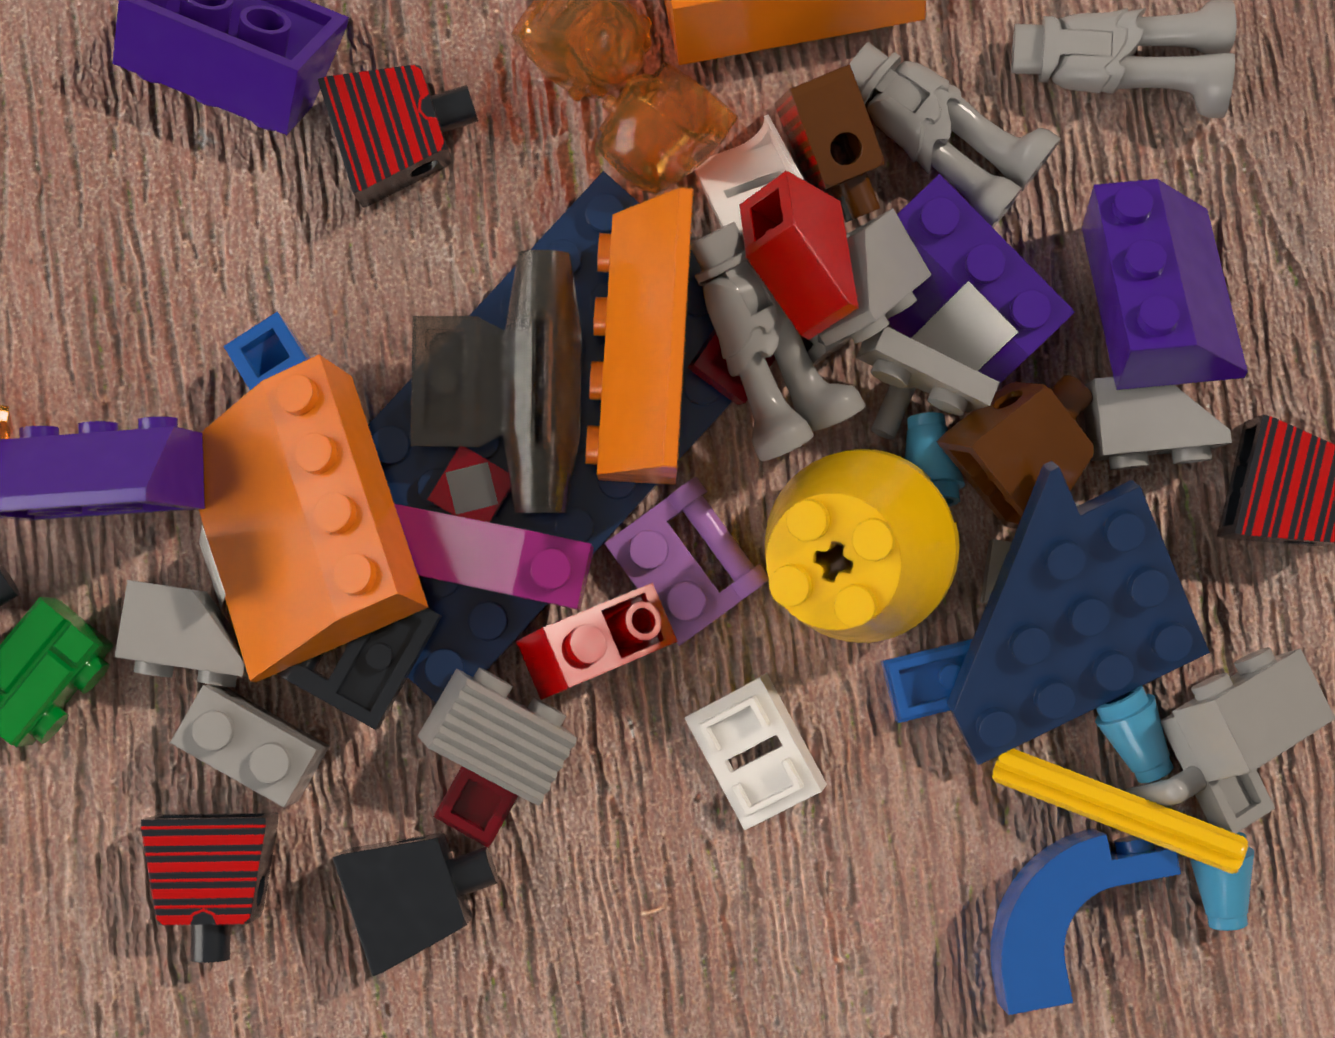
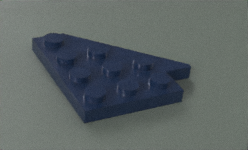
[947,461,1210,765]

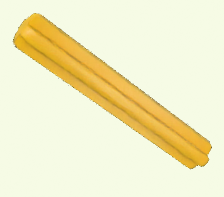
[992,748,1248,874]

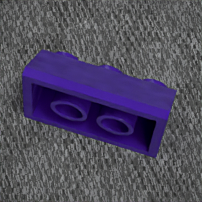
[112,0,349,135]
[887,174,1075,384]
[1082,179,1248,390]
[0,417,205,521]

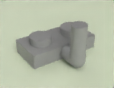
[856,327,1000,440]
[1125,714,1275,834]

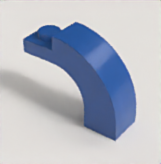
[990,828,1181,1015]

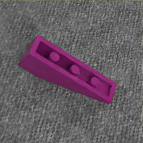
[394,504,594,610]

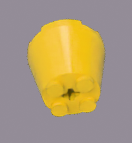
[765,449,959,643]

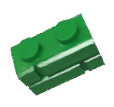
[0,597,114,747]

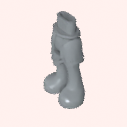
[1011,0,1237,118]
[849,42,1061,228]
[690,221,865,461]

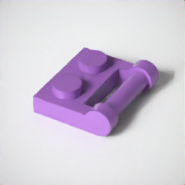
[604,477,769,646]

